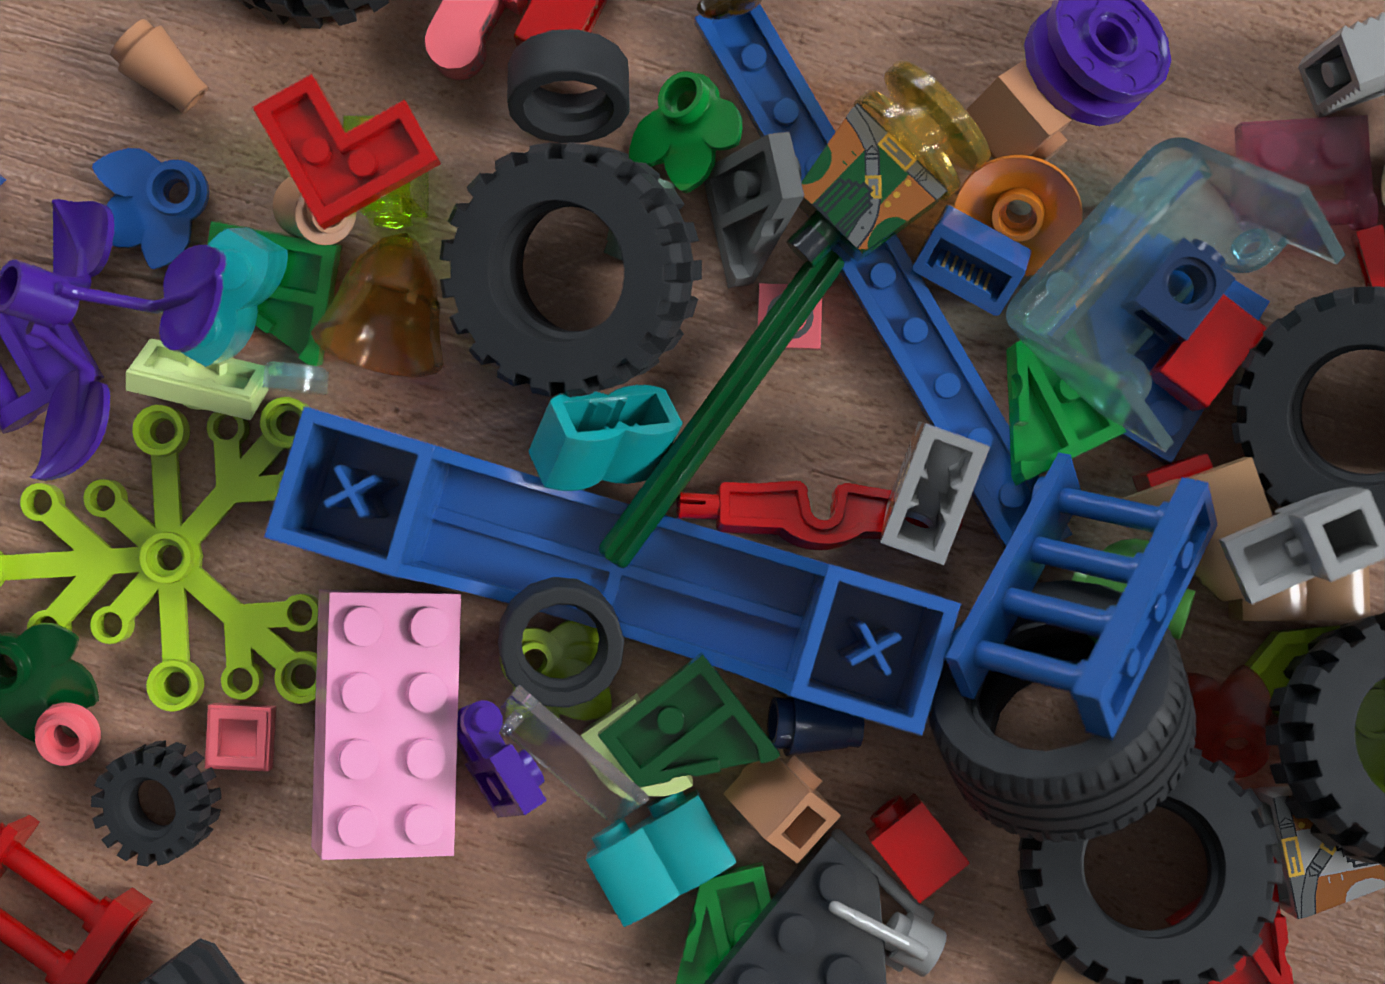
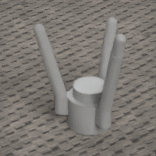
[829,829,947,977]

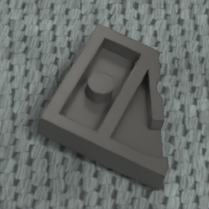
[704,132,804,289]

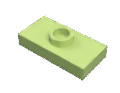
[126,339,272,420]

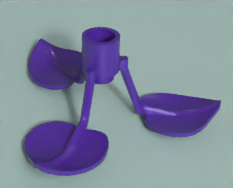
[0,199,226,481]

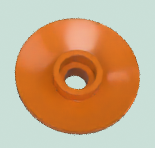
[954,155,1083,276]

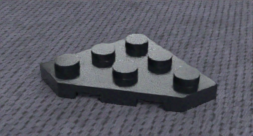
[704,834,887,984]

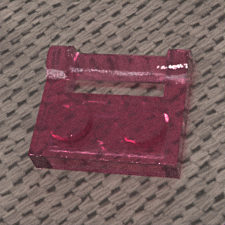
[1234,115,1379,236]

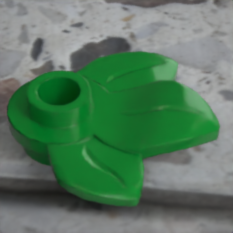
[629,71,743,193]

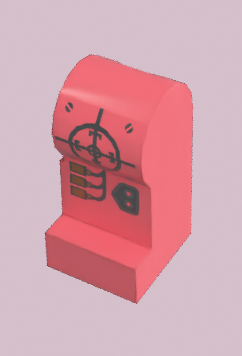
[425,0,529,80]

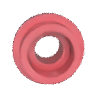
[34,702,101,766]

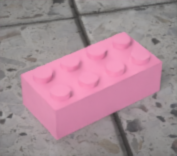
[311,589,461,860]

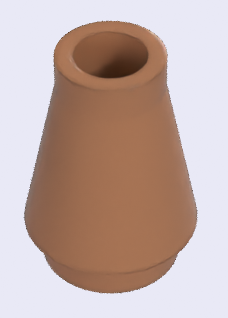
[110,19,209,114]

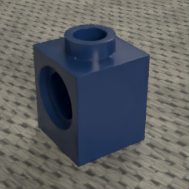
[1120,237,1236,345]

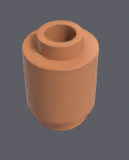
[273,176,356,245]

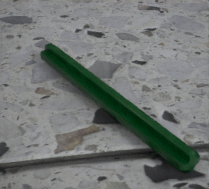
[598,250,845,569]

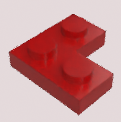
[252,74,441,230]

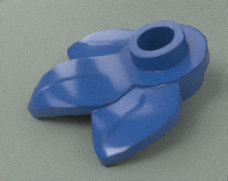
[92,148,209,270]

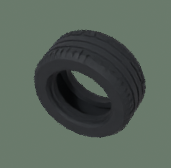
[928,580,1196,842]

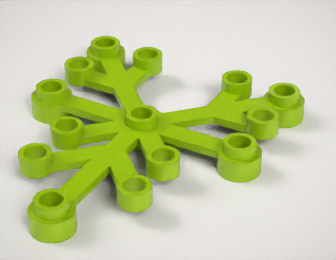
[0,397,319,712]

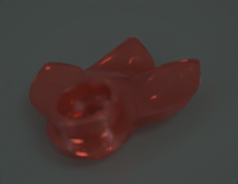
[1186,665,1272,778]

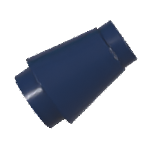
[767,695,865,756]

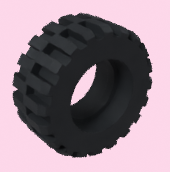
[439,142,702,397]
[1232,286,1385,525]
[1266,612,1385,866]
[1017,748,1282,984]

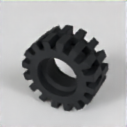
[91,740,222,867]

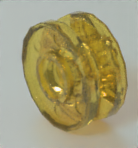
[854,61,991,201]

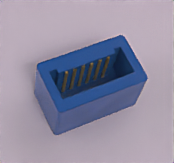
[913,205,1031,316]

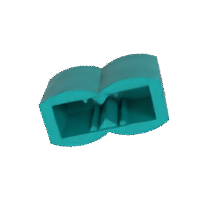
[182,227,288,367]
[528,385,683,491]
[586,790,737,927]

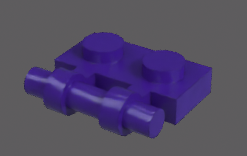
[457,701,547,818]

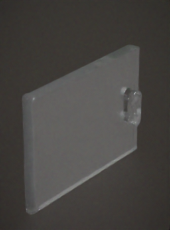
[499,685,648,824]

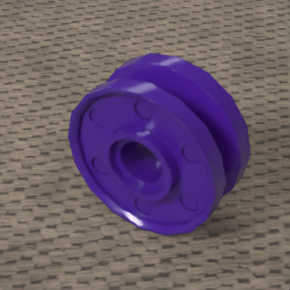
[1024,0,1171,127]

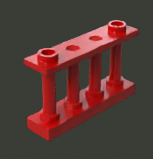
[0,815,153,984]

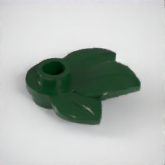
[0,623,99,742]

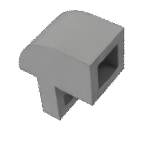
[1219,487,1385,604]

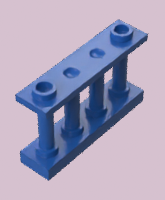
[945,452,1218,739]

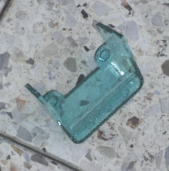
[1006,137,1345,452]

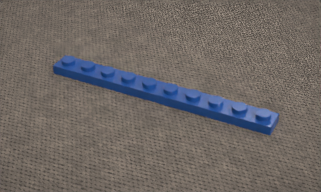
[694,4,1073,550]

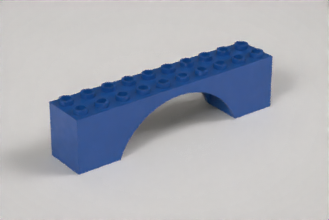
[264,406,961,735]

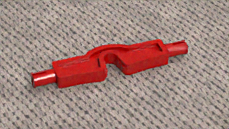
[676,480,963,550]

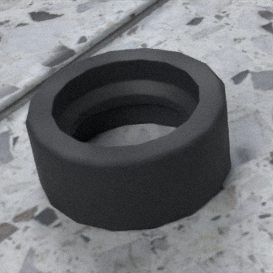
[507,29,630,143]
[498,577,624,708]

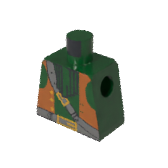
[786,103,948,269]

